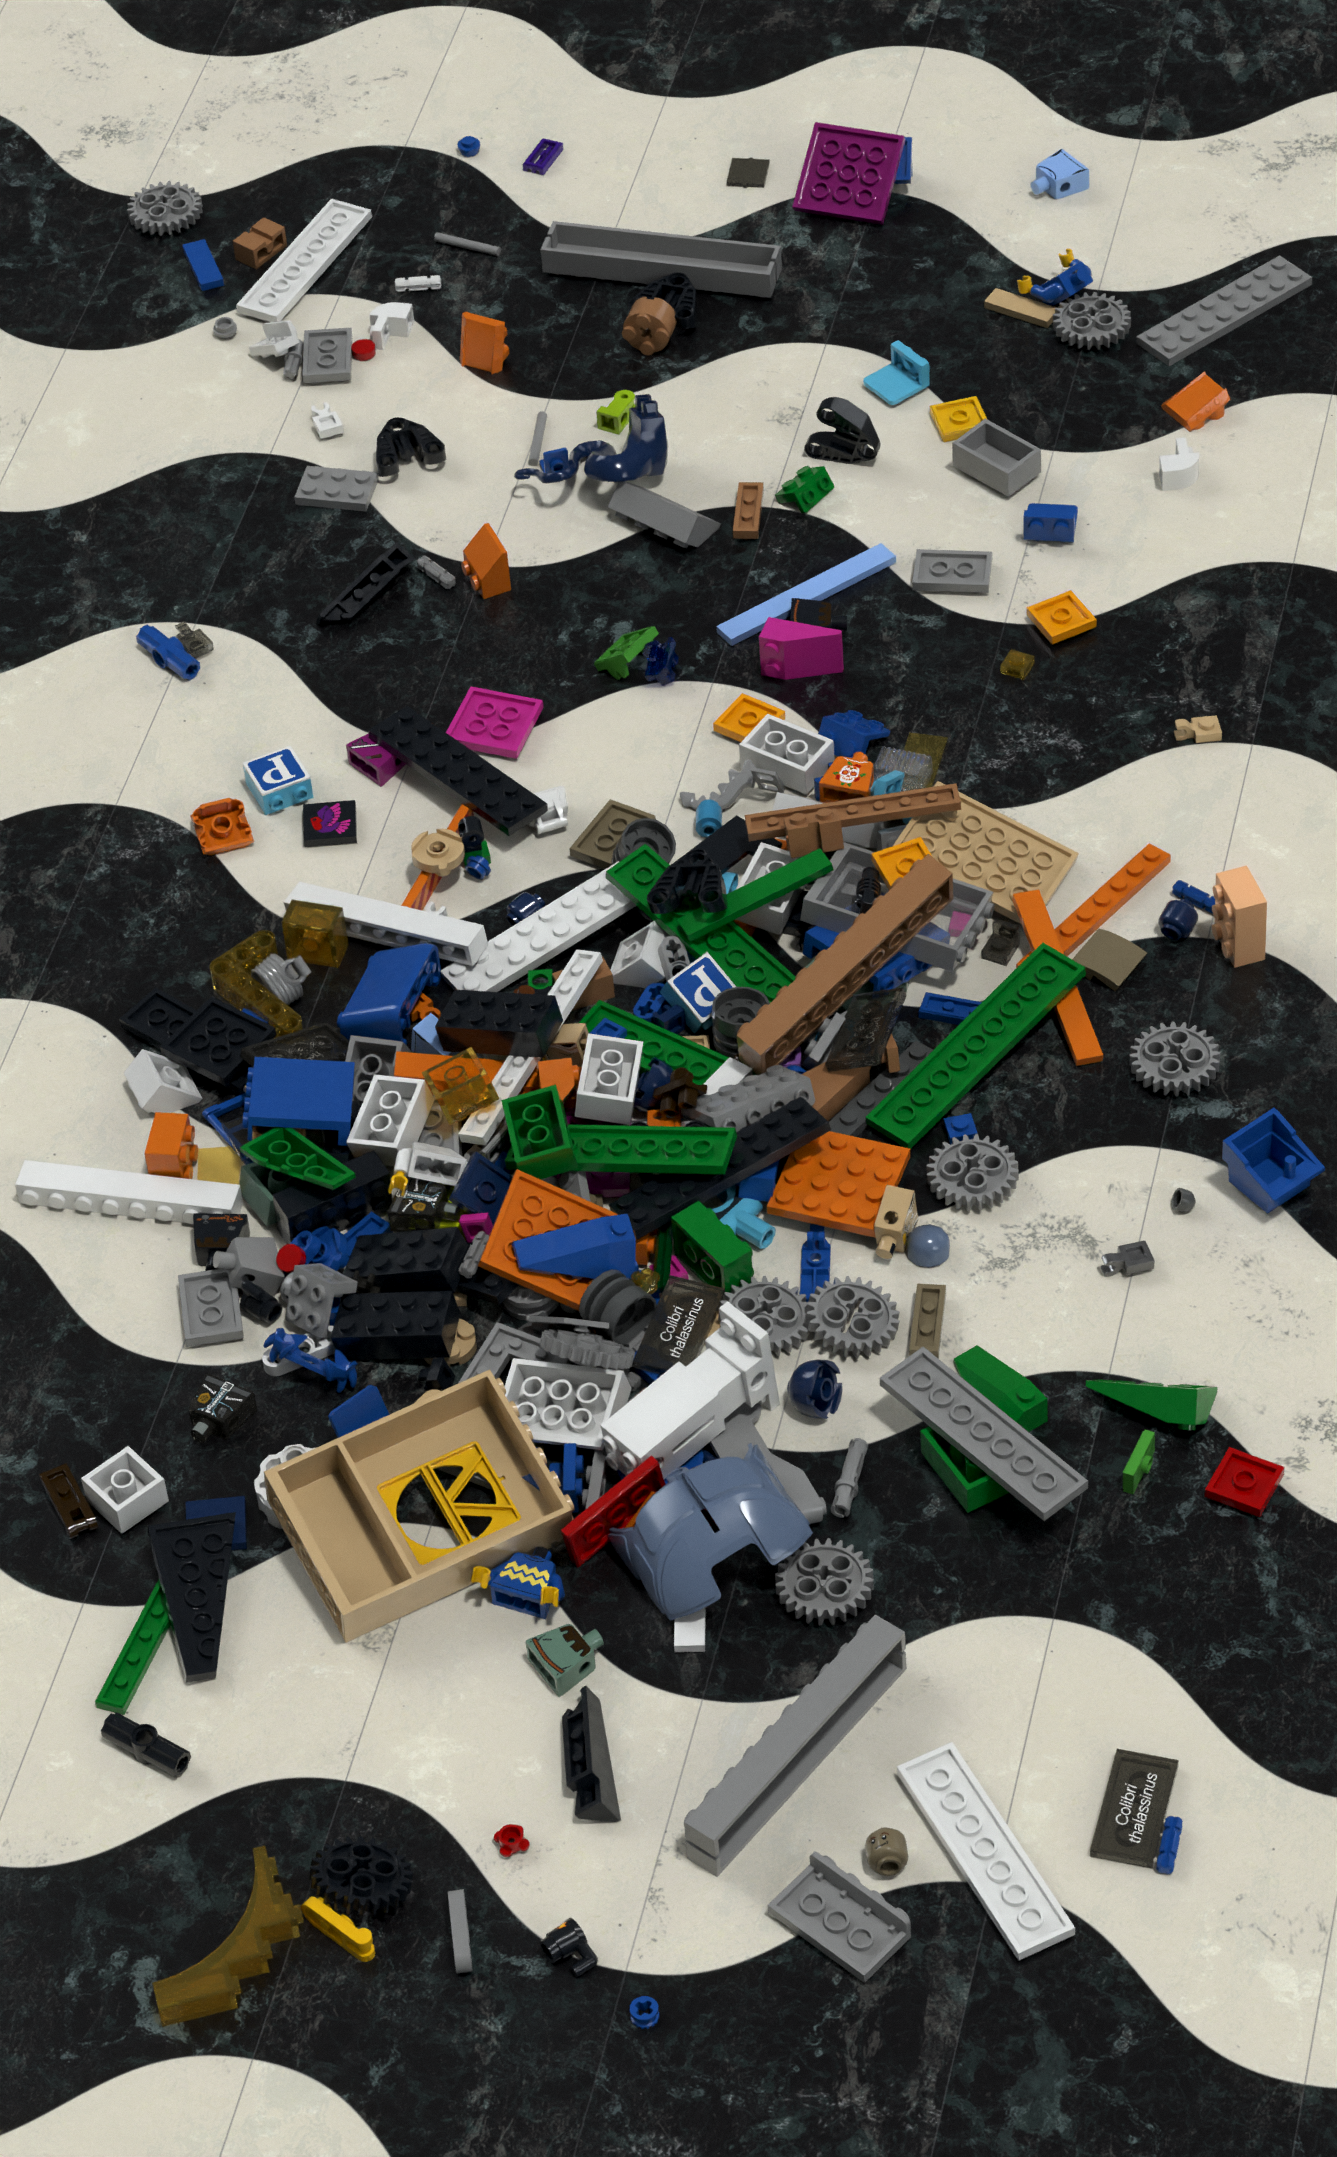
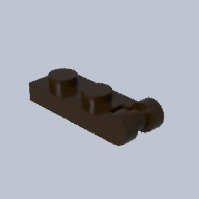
[39,1463,98,1539]

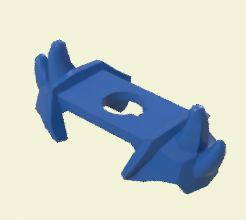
[263,1328,357,1393]

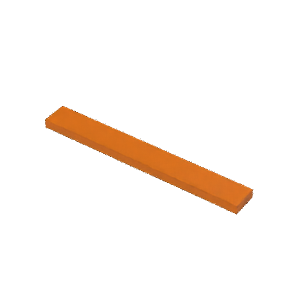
[1012,889,1103,1066]

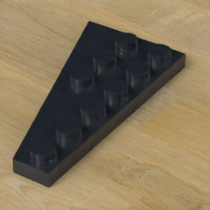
[147,1512,236,1683]

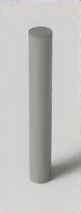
[434,232,501,256]
[528,411,547,466]

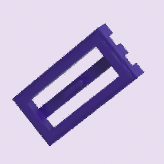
[522,138,564,176]

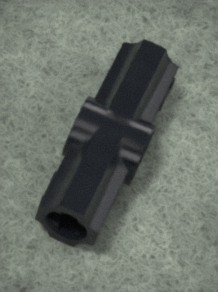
[101,1712,191,1776]

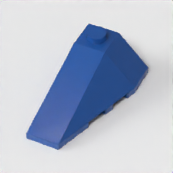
[512,1214,636,1280]

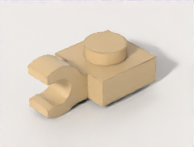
[1174,715,1222,743]

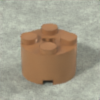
[622,297,676,355]

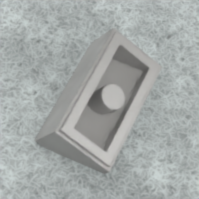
[478,1122,511,1163]

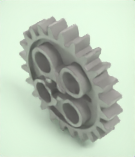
[127,181,203,236]
[1053,292,1131,350]
[1130,1022,1220,1096]
[927,1134,1019,1211]
[718,1276,809,1356]
[805,1276,900,1358]
[539,1329,635,1370]
[775,1538,874,1625]

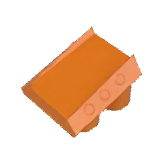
[460,312,510,375]
[1161,371,1230,432]
[190,798,254,856]

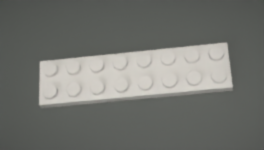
[236,199,372,322]
[440,861,636,992]
[897,1742,1075,1961]

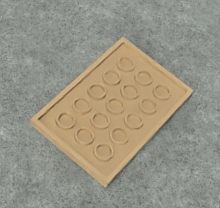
[893,781,1079,925]

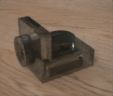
[981,919,1020,966]

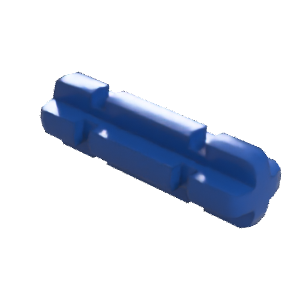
[1172,880,1215,914]
[1156,1816,1183,1874]

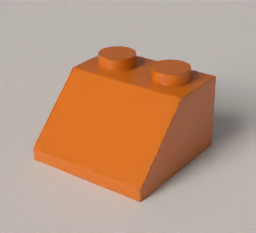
[461,523,511,599]

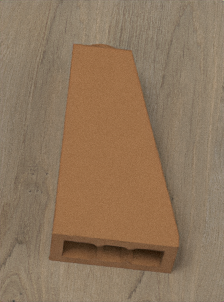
[802,1048,871,1121]

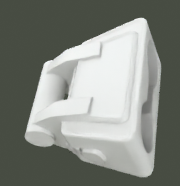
[527,786,568,834]

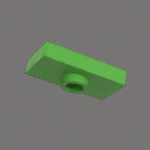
[1123,1429,1155,1494]

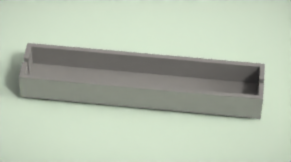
[541,221,782,298]
[684,1615,907,1877]

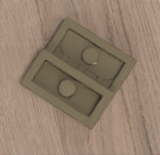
[1072,929,1147,992]

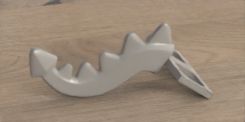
[680,759,785,810]

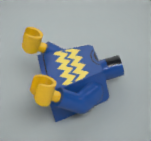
[1017,249,1093,306]
[470,1547,565,1619]

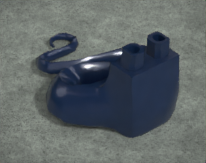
[514,394,668,483]

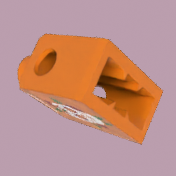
[819,752,874,803]

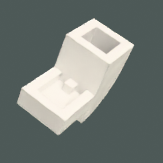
[369,302,414,350]
[1159,437,1199,491]

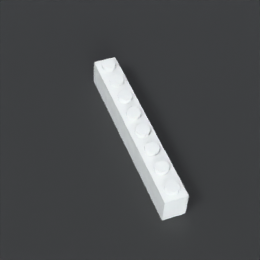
[284,882,488,966]
[15,1160,243,1224]

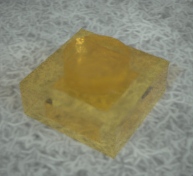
[1000,649,1035,679]

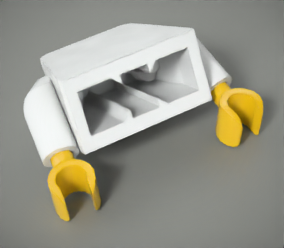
[388,1142,468,1208]

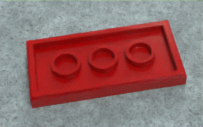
[561,1455,665,1567]

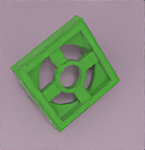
[594,626,659,680]

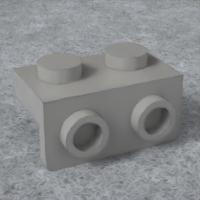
[802,1012,852,1070]

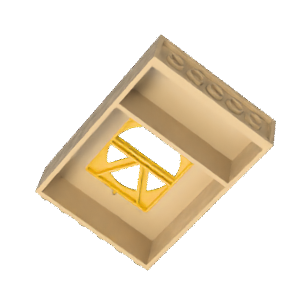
[264,1369,575,1643]

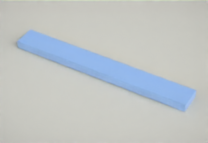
[717,543,896,646]

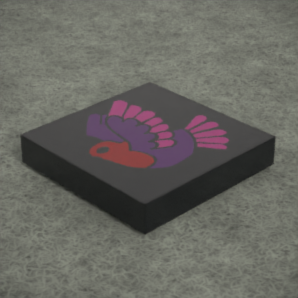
[303,800,357,847]

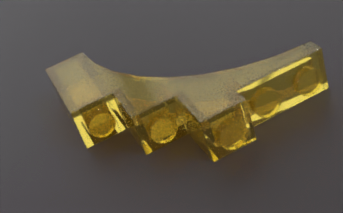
[152,1846,304,2027]

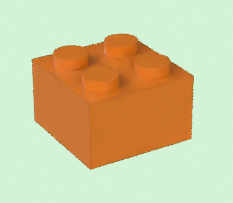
[144,1112,198,1179]

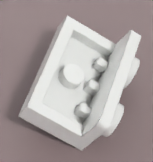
[249,320,299,358]

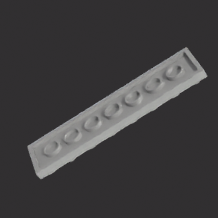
[1137,255,1312,366]
[880,1347,1088,1521]

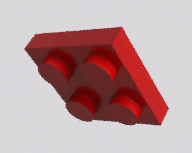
[1205,1447,1285,1517]

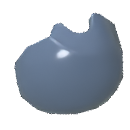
[907,1224,950,1267]

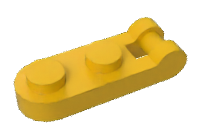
[301,1896,375,1962]

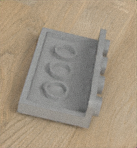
[686,1065,815,1133]
[768,1851,911,1983]

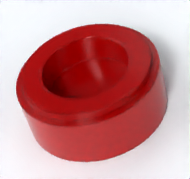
[352,339,376,361]
[276,1244,306,1273]

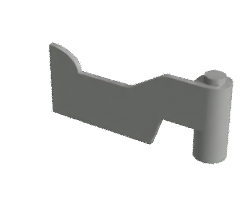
[709,1402,826,1524]

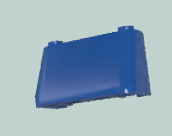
[337,943,442,1045]

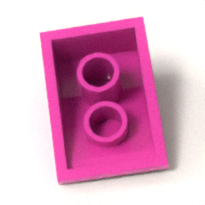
[759,617,844,680]

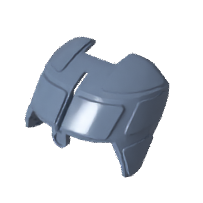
[608,1443,813,1620]

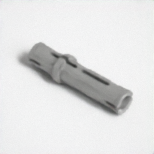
[831,1438,868,1518]

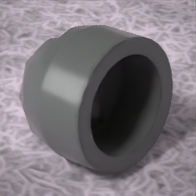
[1171,1188,1196,1212]

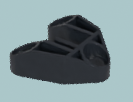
[628,273,697,328]
[804,397,881,464]
[376,417,446,477]
[647,849,728,914]

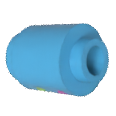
[696,800,722,838]

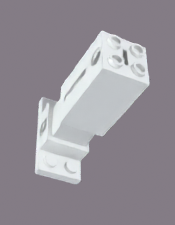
[600,1301,780,1479]

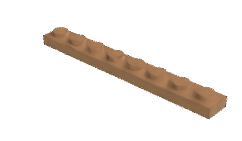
[745,783,961,841]

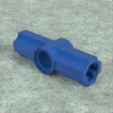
[136,625,201,681]

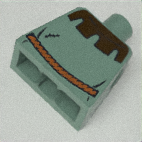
[525,1624,604,1697]

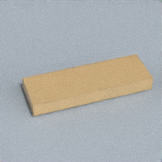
[984,288,1057,328]

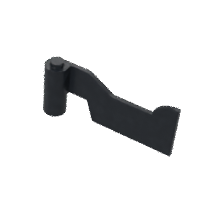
[625,815,782,926]

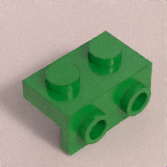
[775,466,834,513]

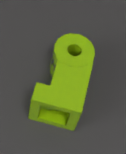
[596,390,635,435]

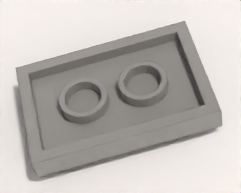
[302,328,352,383]
[294,466,379,511]
[912,549,992,593]
[178,1269,244,1347]

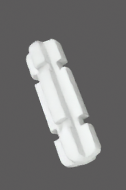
[395,275,441,292]

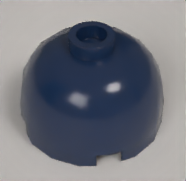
[633,1057,673,1114]
[787,1359,843,1419]

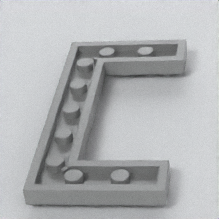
[436,1322,572,1490]

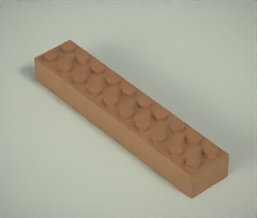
[736,854,953,1075]

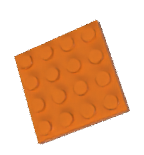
[767,1131,911,1238]
[477,1169,618,1311]

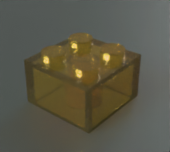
[282,900,349,968]
[422,1047,499,1125]

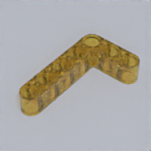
[209,930,305,1049]

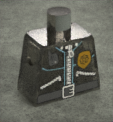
[388,1176,460,1232]
[189,1373,257,1443]

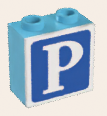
[243,746,314,815]
[660,952,736,1034]

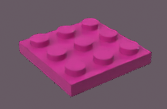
[446,686,544,759]

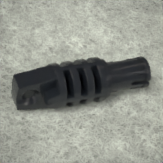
[855,867,881,915]

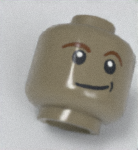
[865,1827,909,1876]

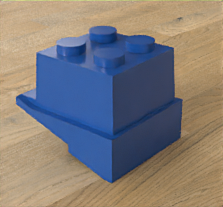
[1222,1108,1325,1214]

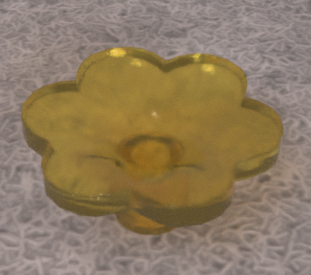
[631,1268,660,1294]

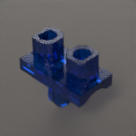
[643,637,679,686]

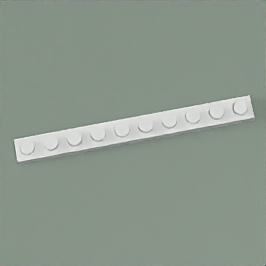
[459,949,603,1146]

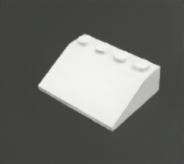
[505,1358,631,1450]

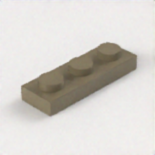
[909,1283,946,1359]

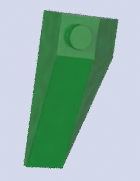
[240,1127,356,1190]
[954,1345,1048,1432]
[1086,1379,1218,1430]

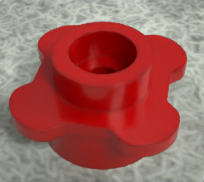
[494,1824,530,1857]

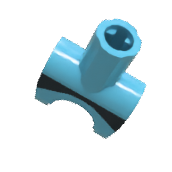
[706,1185,776,1249]

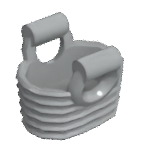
[251,953,312,1010]

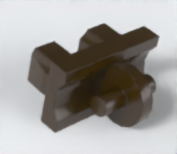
[653,1067,707,1117]

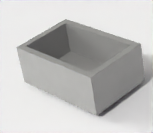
[952,419,1041,497]

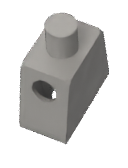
[213,1237,285,1296]

